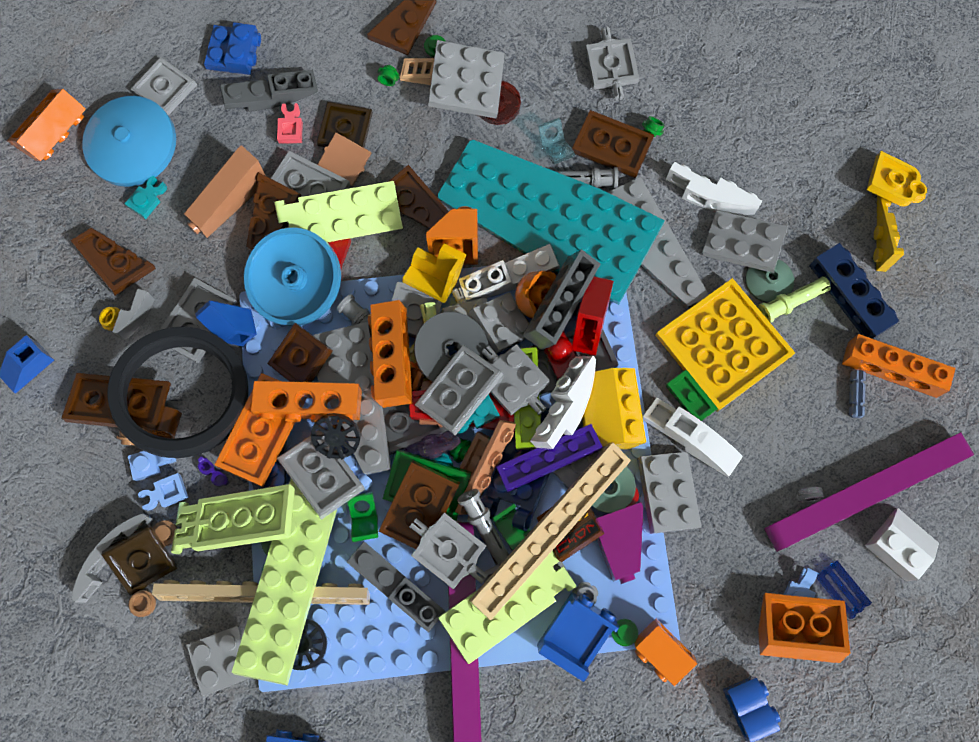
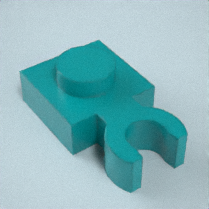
[125,176,167,219]
[458,394,500,433]

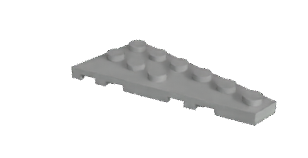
[608,177,709,309]
[313,322,391,475]

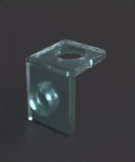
[538,118,575,164]

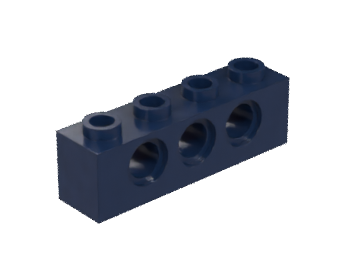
[809,243,899,339]

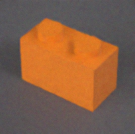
[634,618,697,686]

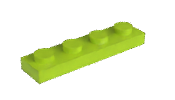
[514,347,541,450]

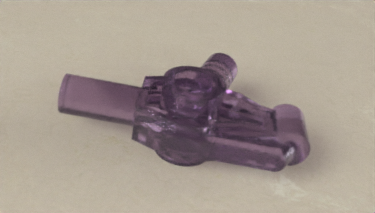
[404,431,460,459]

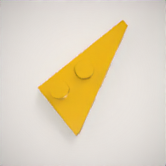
[873,195,904,272]

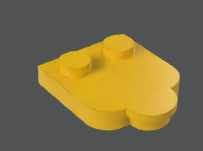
[866,151,927,207]

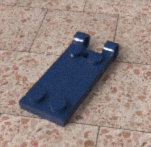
[481,407,565,532]

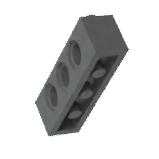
[522,249,600,350]

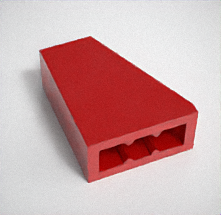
[572,277,614,356]

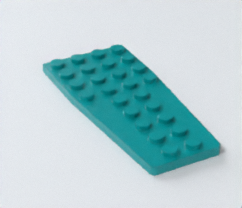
[438,140,665,305]

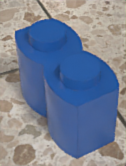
[723,676,781,742]

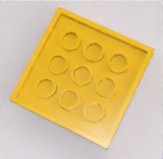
[655,278,795,412]

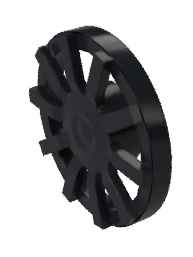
[311,413,361,460]
[292,619,328,670]

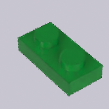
[666,370,718,421]

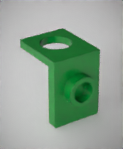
[347,492,378,542]
[493,504,530,550]

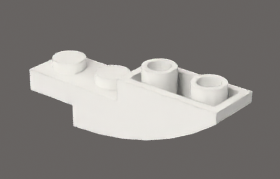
[666,162,762,215]
[459,244,560,301]
[530,356,596,449]
[643,398,743,478]

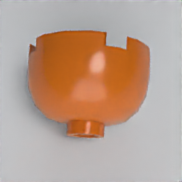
[515,271,556,318]

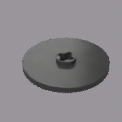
[414,312,489,382]

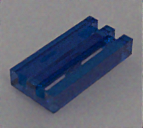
[816,560,872,619]

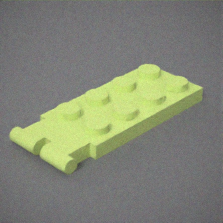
[274,181,403,242]
[171,484,295,554]
[438,550,576,664]

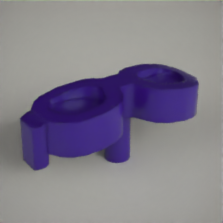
[198,456,230,487]

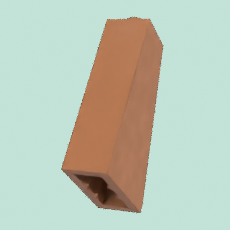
[184,145,265,238]

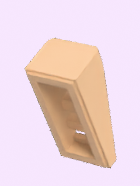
[400,58,434,85]

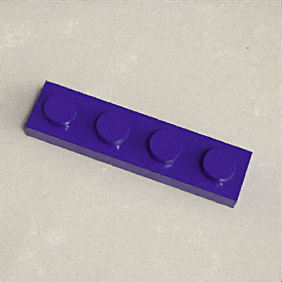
[497,424,603,492]

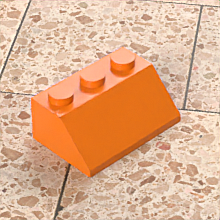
[7,89,86,161]
[426,206,478,265]
[758,593,850,663]

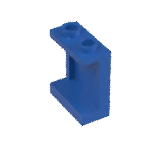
[537,592,619,682]

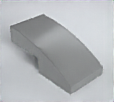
[113,289,155,340]

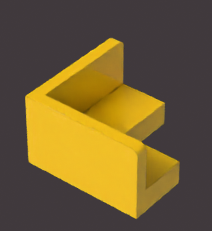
[402,243,466,303]

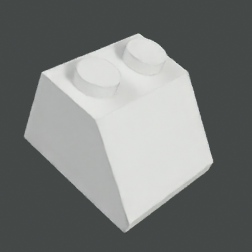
[865,508,939,581]

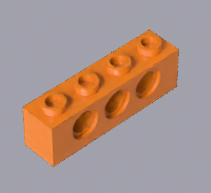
[368,300,412,408]
[842,334,956,398]
[251,381,362,424]

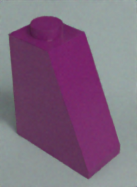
[596,502,643,584]

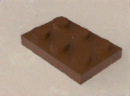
[571,110,654,178]
[379,460,460,549]

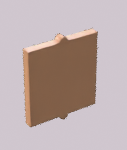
[318,133,372,186]

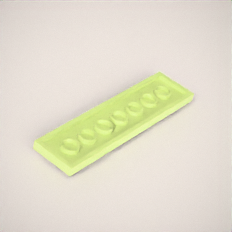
[232,479,337,686]

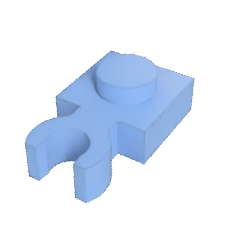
[138,473,189,511]

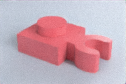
[277,103,303,144]

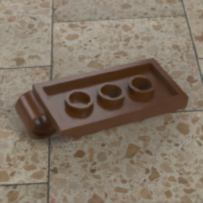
[61,373,182,438]

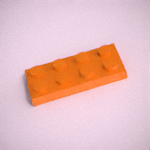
[215,373,306,487]

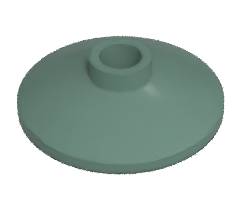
[746,259,794,303]
[592,467,636,513]

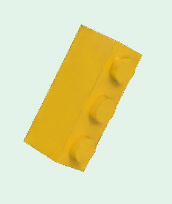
[582,368,646,450]

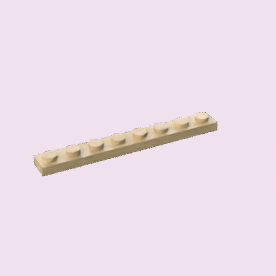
[469,442,631,620]
[152,580,370,605]

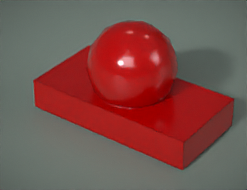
[544,330,575,380]

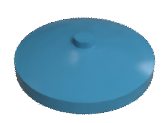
[82,96,176,187]
[244,228,341,326]

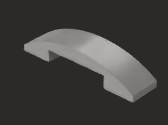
[71,514,155,603]

